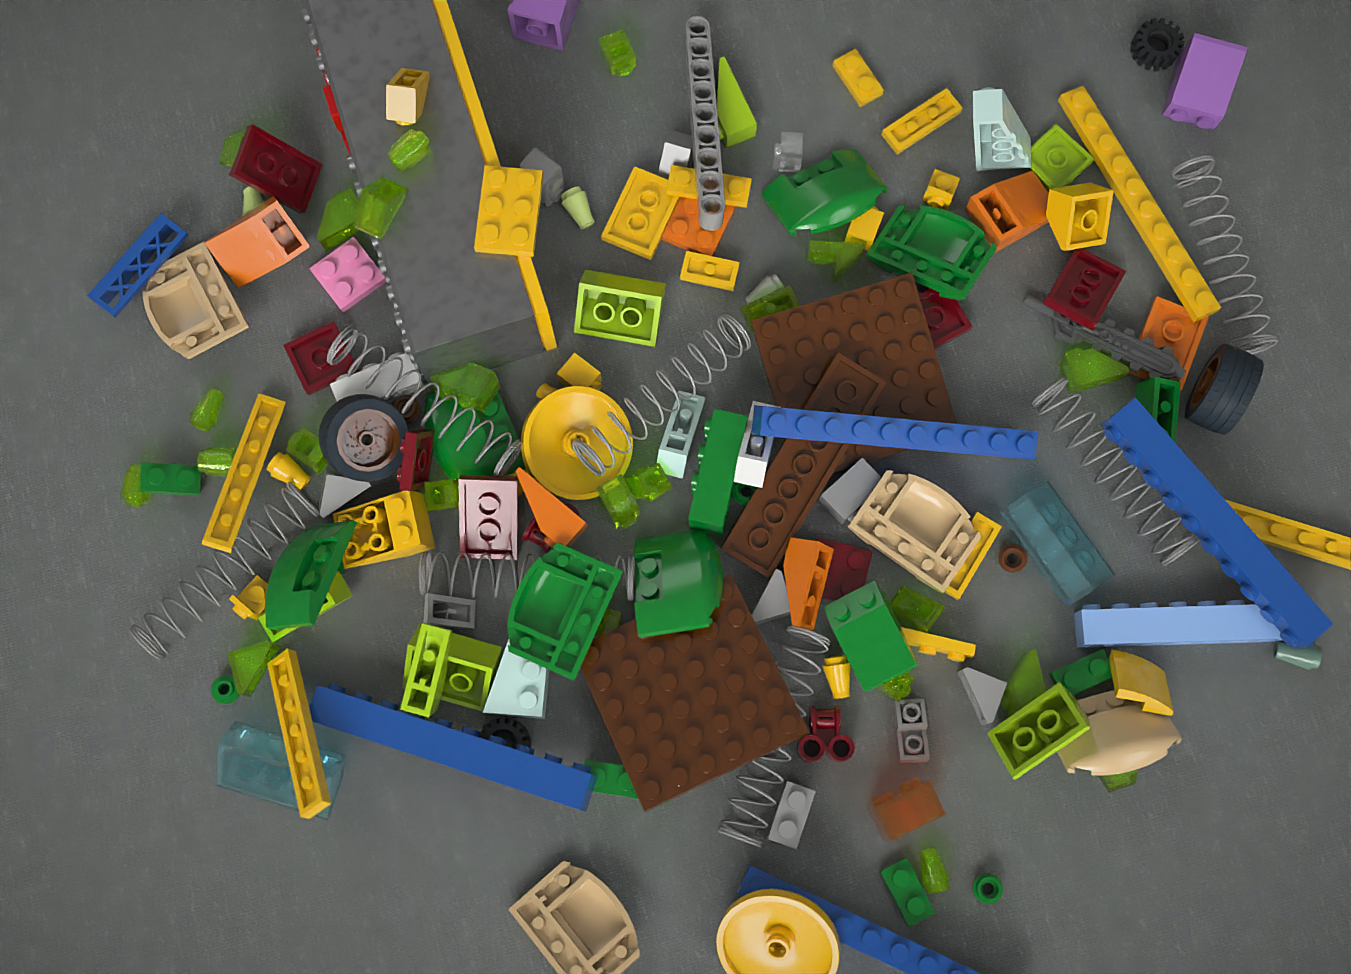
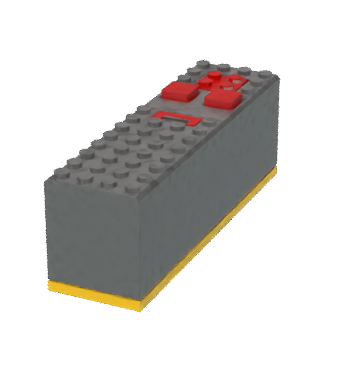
[301,0,557,386]

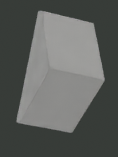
[657,130,693,180]
[318,470,371,518]
[752,569,790,625]
[424,593,476,629]
[957,667,1007,726]

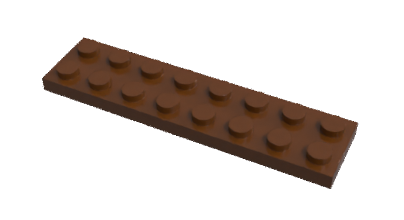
[720,352,886,578]

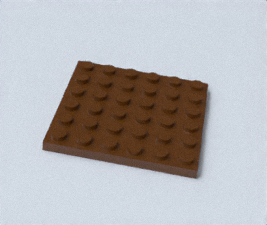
[750,272,957,473]
[581,574,809,813]

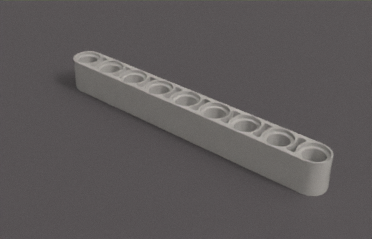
[685,16,725,231]

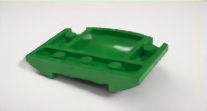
[761,149,888,236]
[866,205,997,300]
[424,369,526,485]
[265,520,357,630]
[633,529,724,638]
[507,543,623,681]

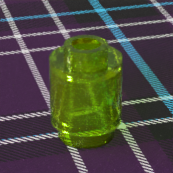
[387,129,431,172]
[197,448,237,477]
[120,464,151,508]

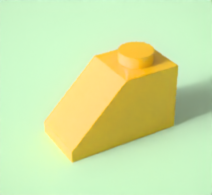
[386,68,430,125]

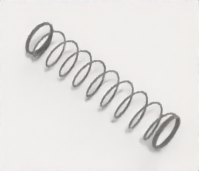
[1171,155,1278,354]
[572,314,751,476]
[327,326,522,476]
[1031,376,1200,566]
[129,482,320,660]
[419,551,635,601]
[717,625,831,847]

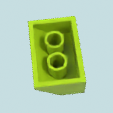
[574,269,666,347]
[402,624,503,712]
[987,682,1090,780]

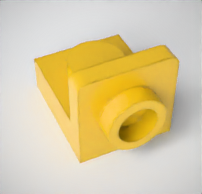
[922,169,960,210]
[229,575,268,621]

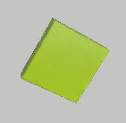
[1025,123,1095,190]

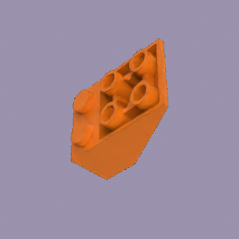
[965,171,1049,254]
[204,196,310,288]

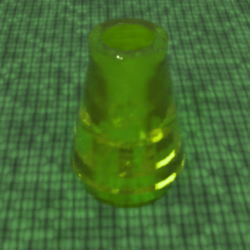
[189,388,225,432]
[919,847,952,895]

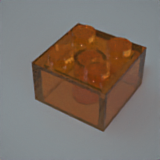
[867,778,946,841]

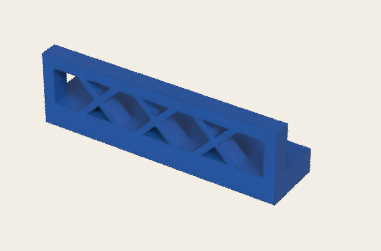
[87,213,189,318]

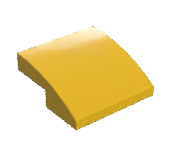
[1109,649,1174,716]

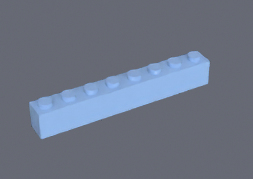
[1074,600,1284,648]

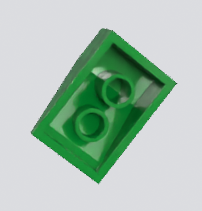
[823,580,918,692]

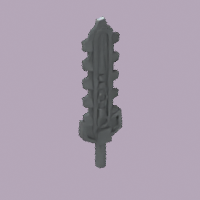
[1024,294,1186,379]

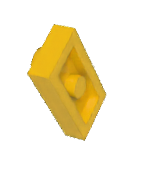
[832,48,884,107]
[680,251,740,291]

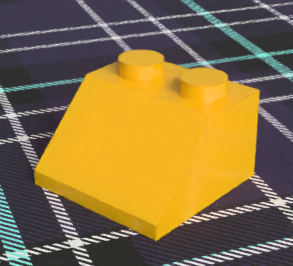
[1046,183,1114,251]

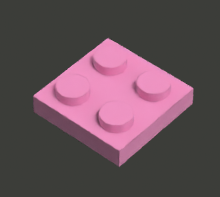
[309,237,386,313]

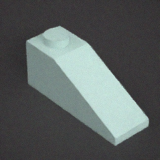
[655,390,706,479]

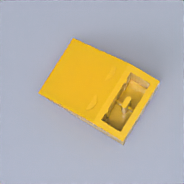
[333,490,436,569]

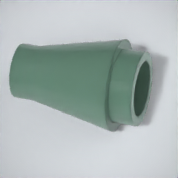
[1274,641,1322,670]

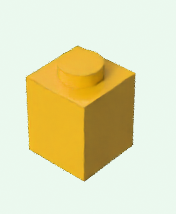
[844,206,884,251]
[557,352,602,390]

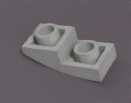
[894,698,930,763]

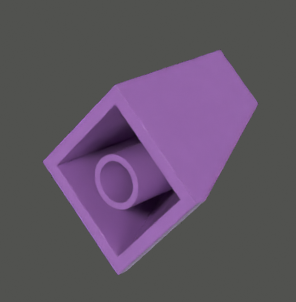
[508,0,580,51]
[1162,33,1248,130]

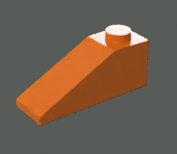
[516,467,588,549]
[783,537,834,631]

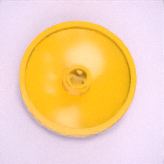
[521,386,633,500]
[717,889,840,974]

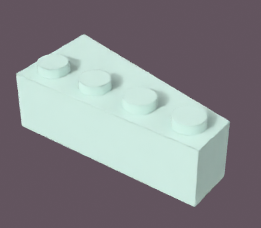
[973,87,1031,171]
[483,640,549,719]

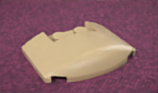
[143,242,249,359]
[847,470,981,594]
[1057,690,1182,775]
[508,861,641,974]

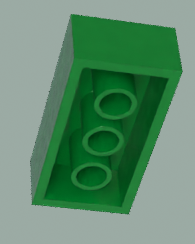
[688,409,748,538]

